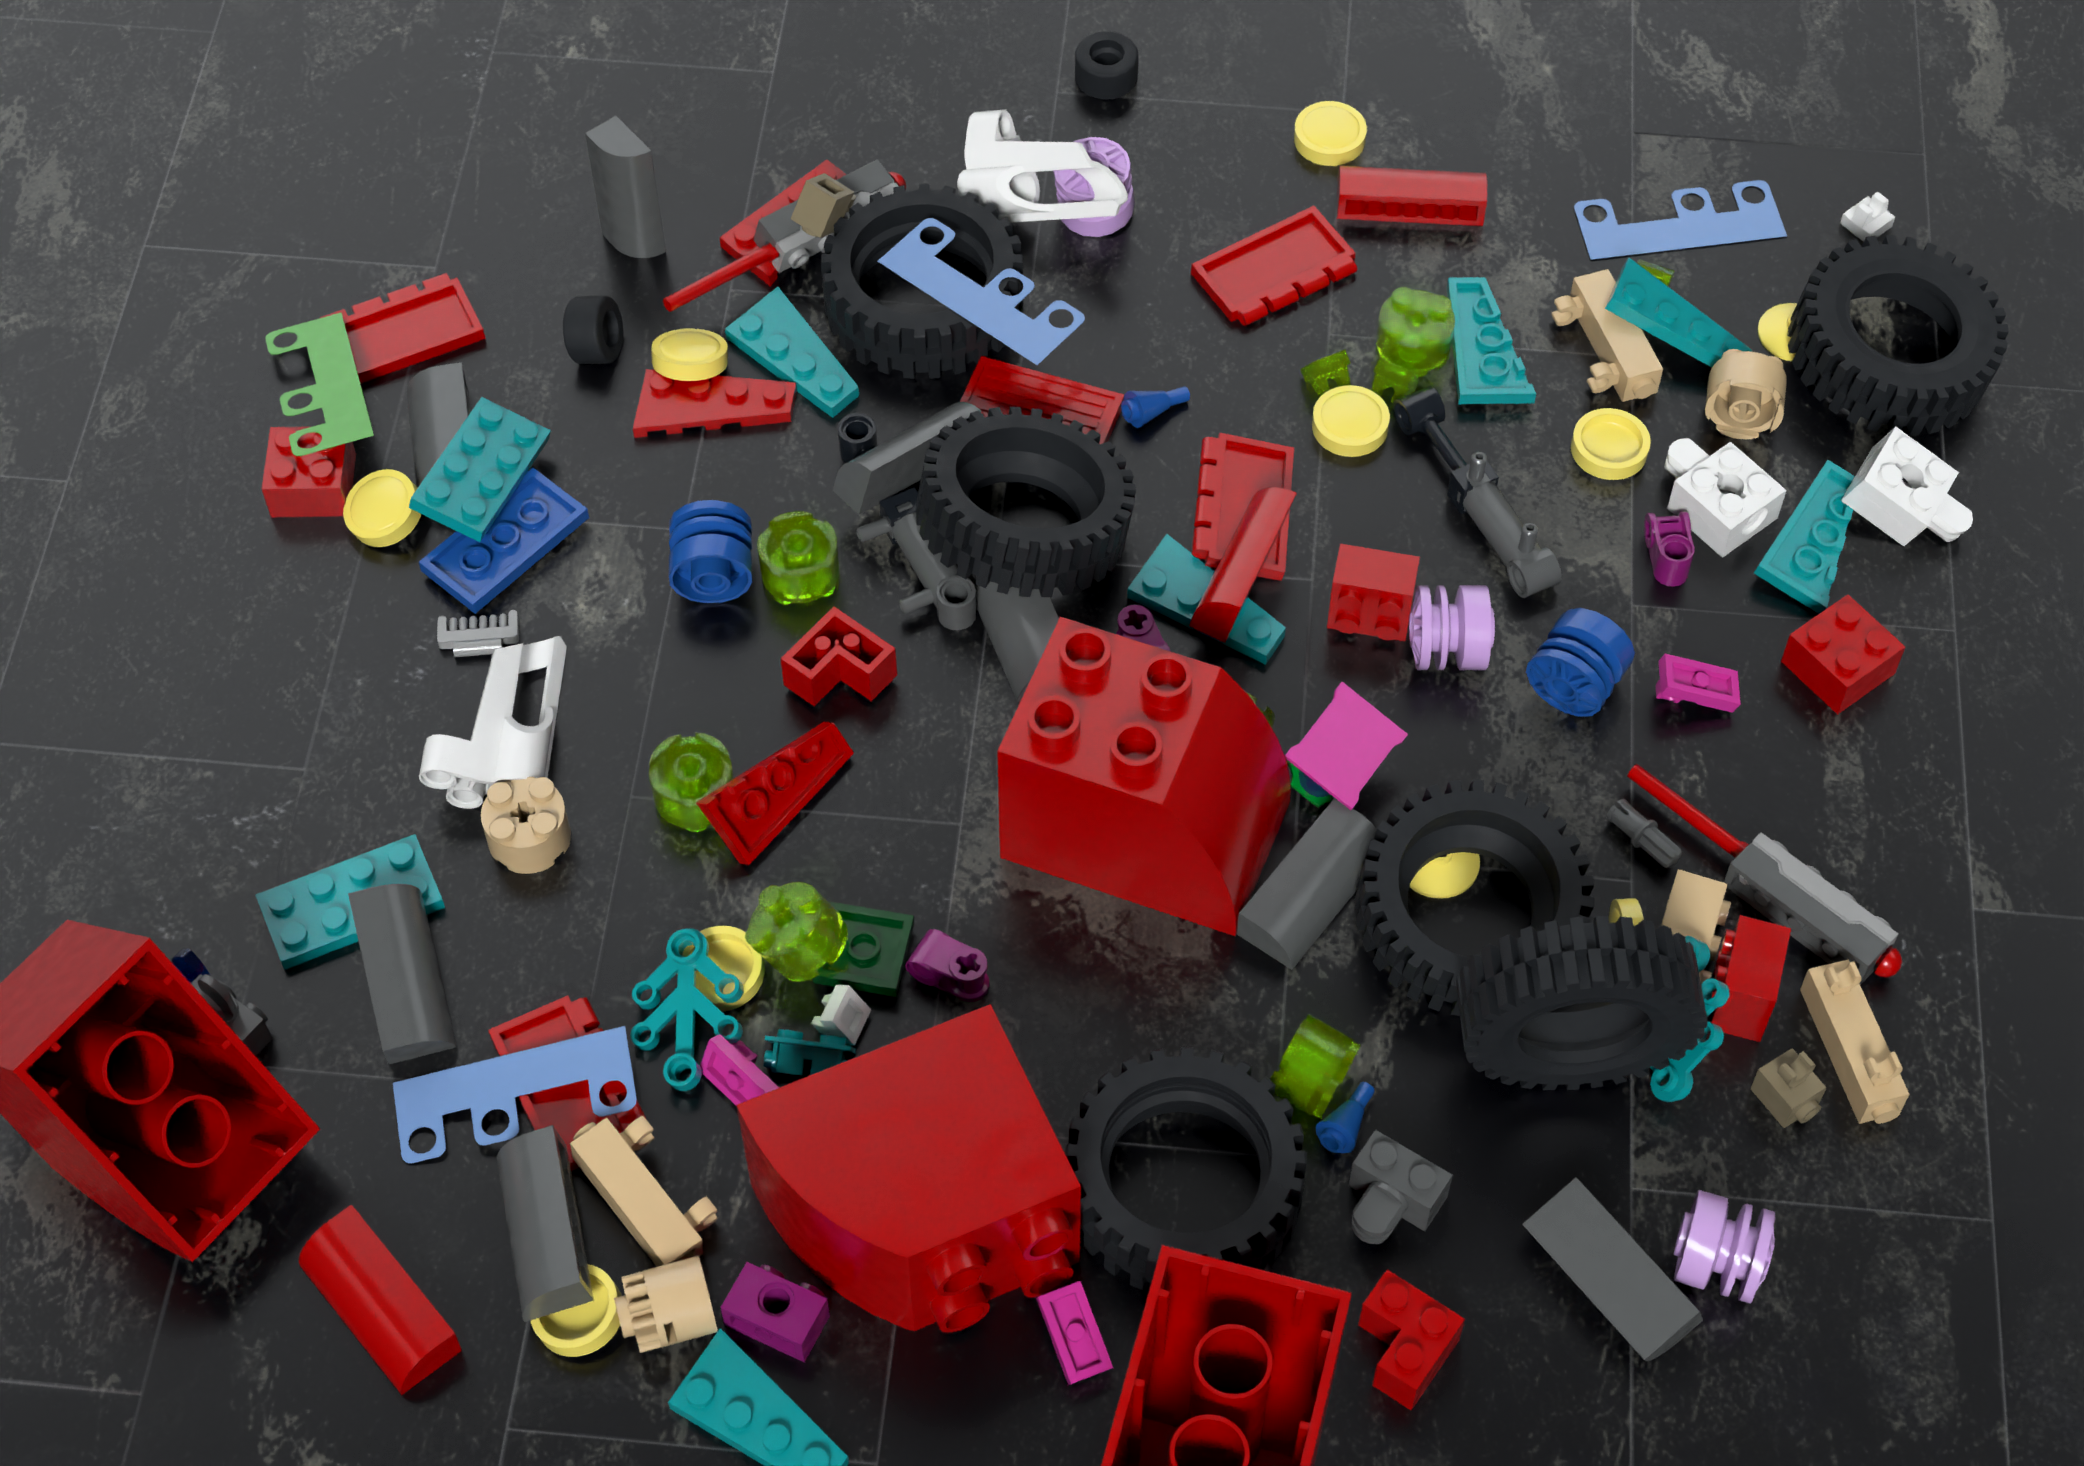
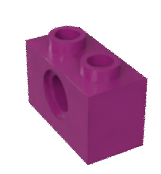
[720,1262,830,1362]

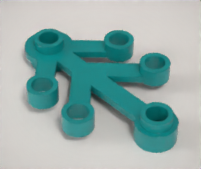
[630,928,744,1091]
[1650,936,1729,1102]

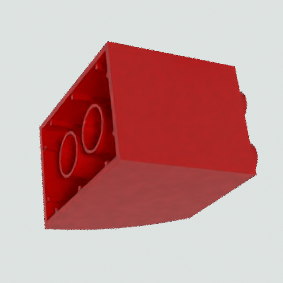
[997,617,1290,936]
[0,920,320,1262]
[736,1004,1081,1333]
[1101,1245,1352,1466]

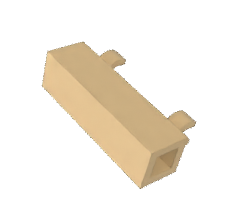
[1551,269,1663,402]
[1800,959,1909,1124]
[570,1116,718,1267]

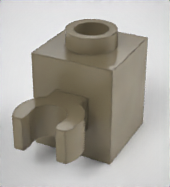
[791,173,856,238]
[1750,1048,1826,1128]

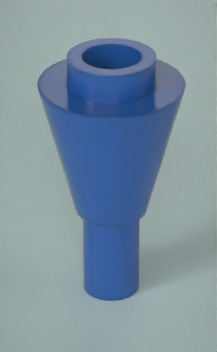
[1121,386,1190,428]
[1315,1082,1375,1153]

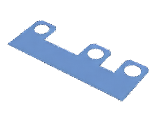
[1574,180,1787,260]
[877,218,1085,365]
[393,1026,637,1164]

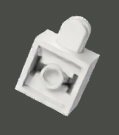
[1841,427,1973,546]
[1664,438,1787,558]

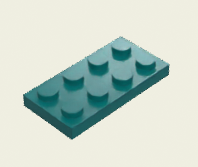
[409,397,551,542]
[255,834,445,970]

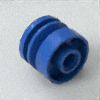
[669,500,752,603]
[1526,608,1635,717]

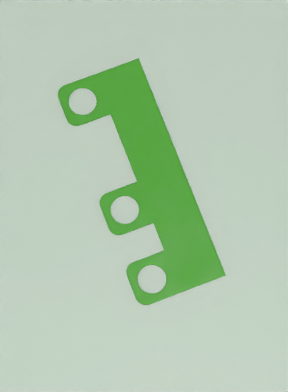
[265,313,374,456]

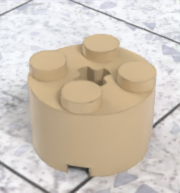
[1705,349,1787,440]
[481,777,571,874]

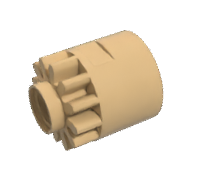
[614,1255,718,1353]

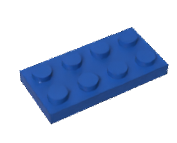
[419,468,589,614]

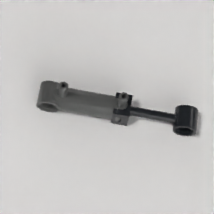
[1393,386,1562,598]
[838,413,977,630]

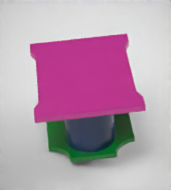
[1285,682,1408,810]

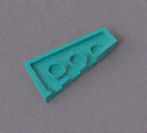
[1605,258,1753,367]
[1447,277,1536,404]
[725,287,859,418]
[1754,460,1855,614]
[1127,534,1286,665]
[668,1328,849,1466]

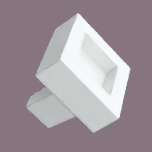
[1840,192,1895,242]
[811,985,871,1045]

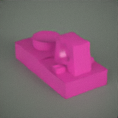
[1655,653,1741,713]
[700,1034,779,1105]
[1036,1281,1113,1385]

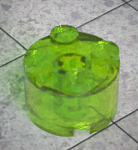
[1375,287,1455,377]
[757,511,839,605]
[649,732,734,832]
[745,882,848,982]
[1270,1014,1361,1119]

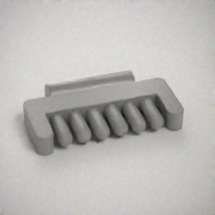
[437,610,519,657]

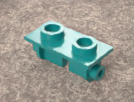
[763,1029,856,1076]

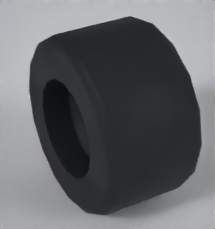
[1075,31,1138,99]
[563,295,623,364]

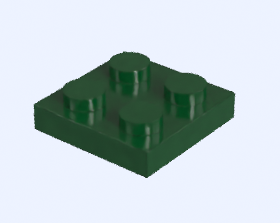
[812,902,914,997]

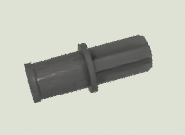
[1606,799,1682,868]

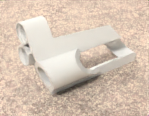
[957,109,1128,222]
[419,636,567,809]

